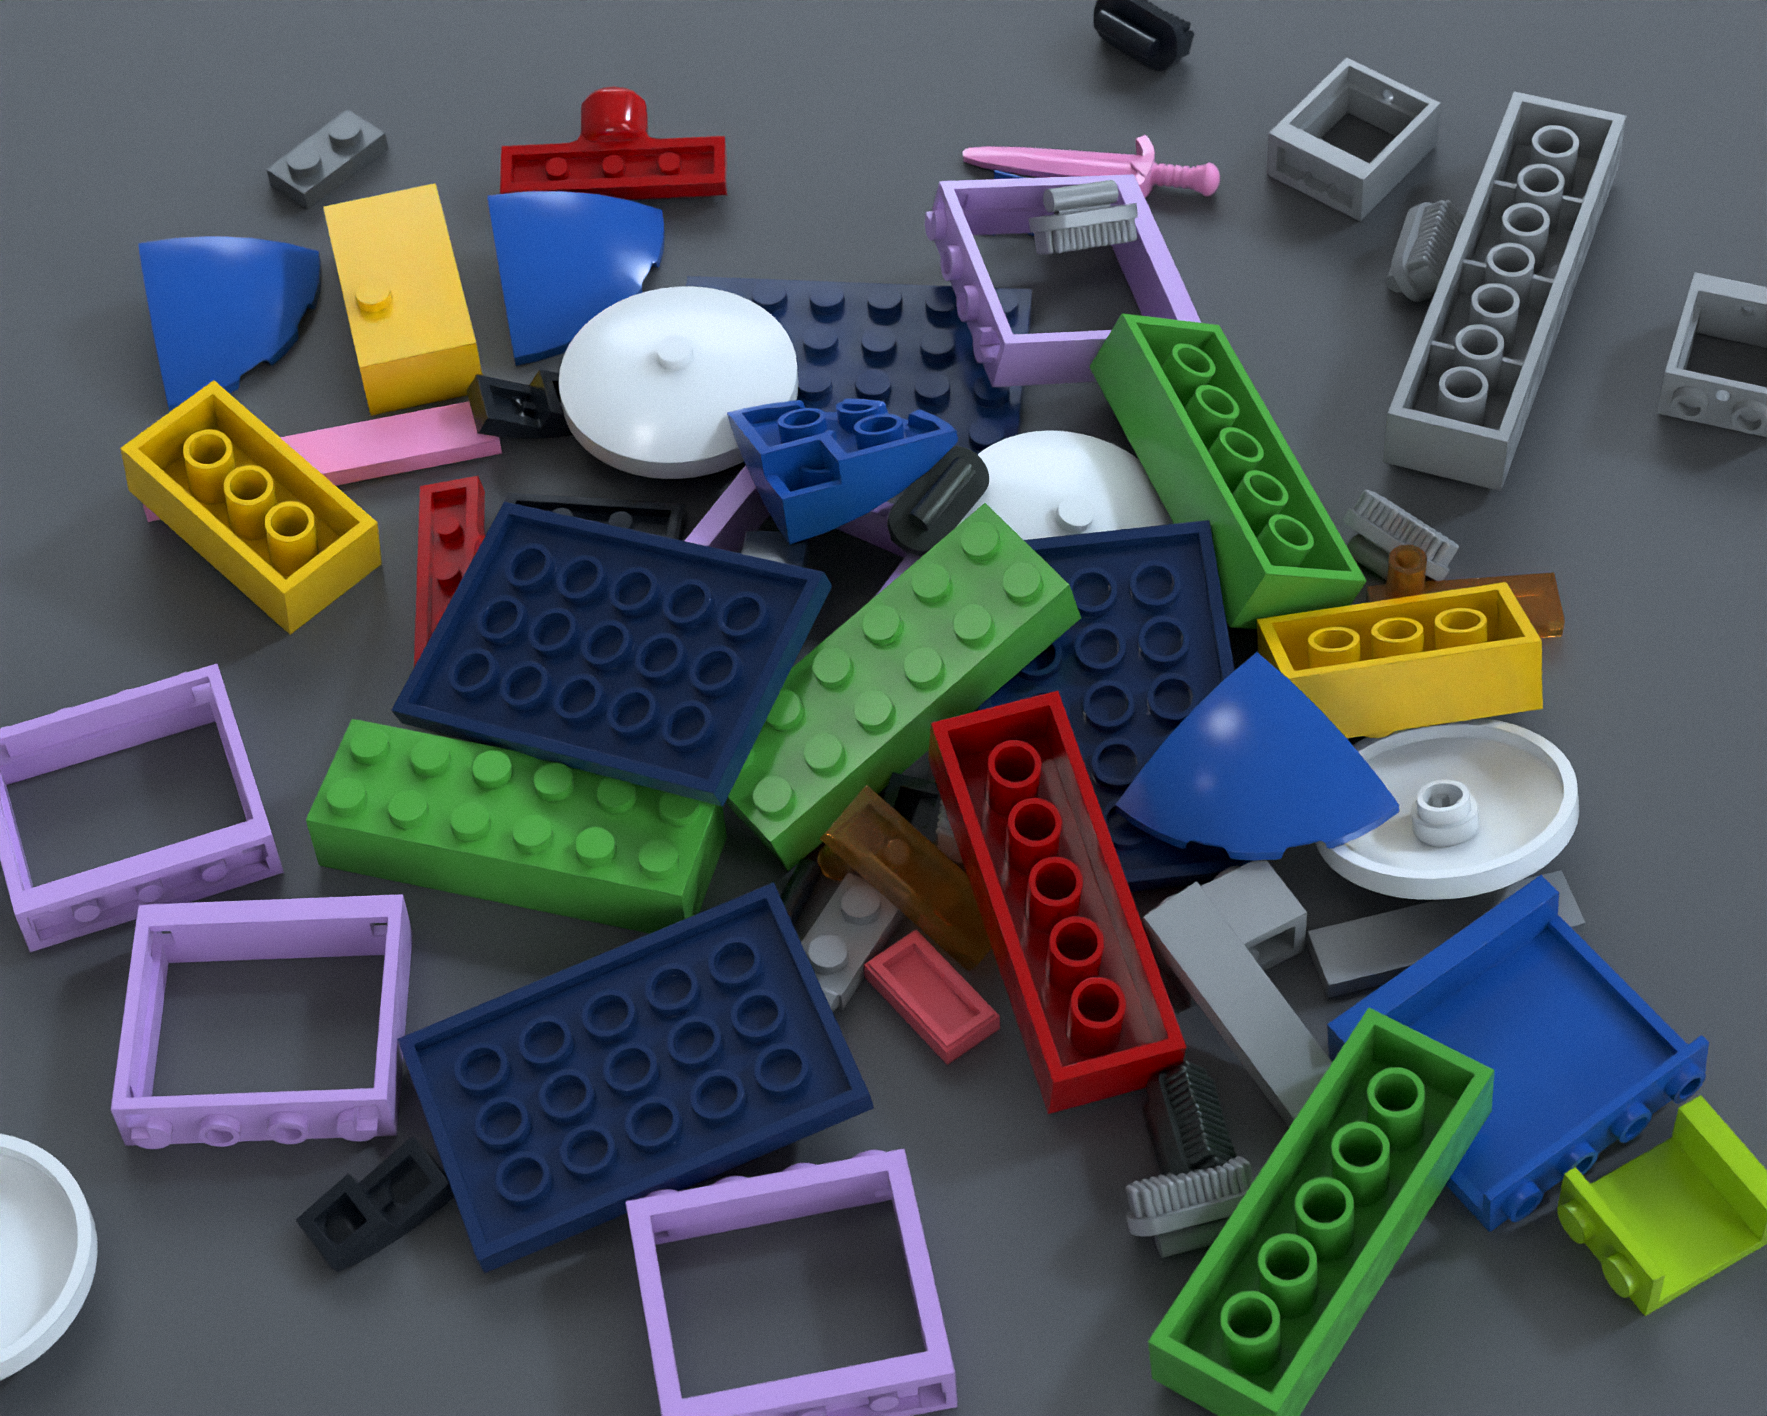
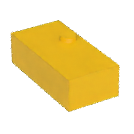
[323,183,483,416]
[120,380,382,635]
[1257,582,1543,738]

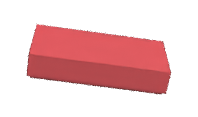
[863,929,1000,1065]

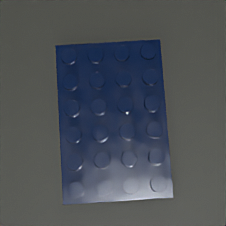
[685,276,1033,467]
[391,502,832,807]
[977,520,1254,892]
[397,882,874,1274]

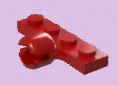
[500,86,727,200]
[414,476,486,667]

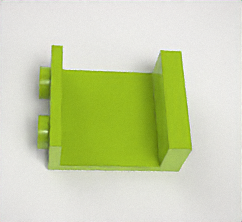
[1557,1095,1767,1316]

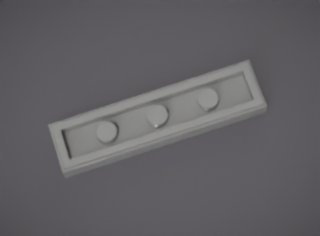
[1306,870,1586,998]
[1141,881,1332,1127]

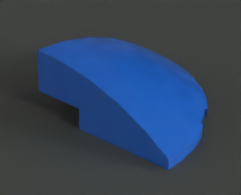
[487,191,665,366]
[138,236,322,411]
[727,398,958,545]
[1116,652,1399,861]

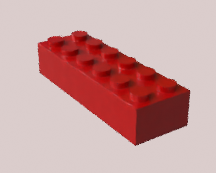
[928,691,1187,1114]

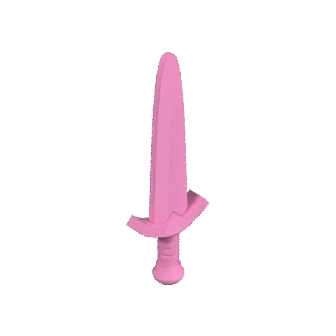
[963,135,1220,198]

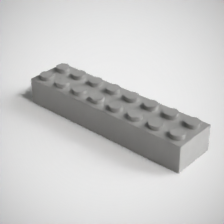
[1383,91,1627,491]

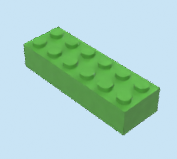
[1089,313,1367,629]
[725,503,1081,871]
[306,719,727,934]
[1148,1008,1494,1416]

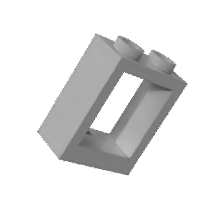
[1267,58,1441,221]
[1657,272,1767,437]

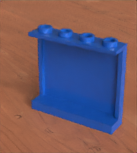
[1327,875,1709,1232]

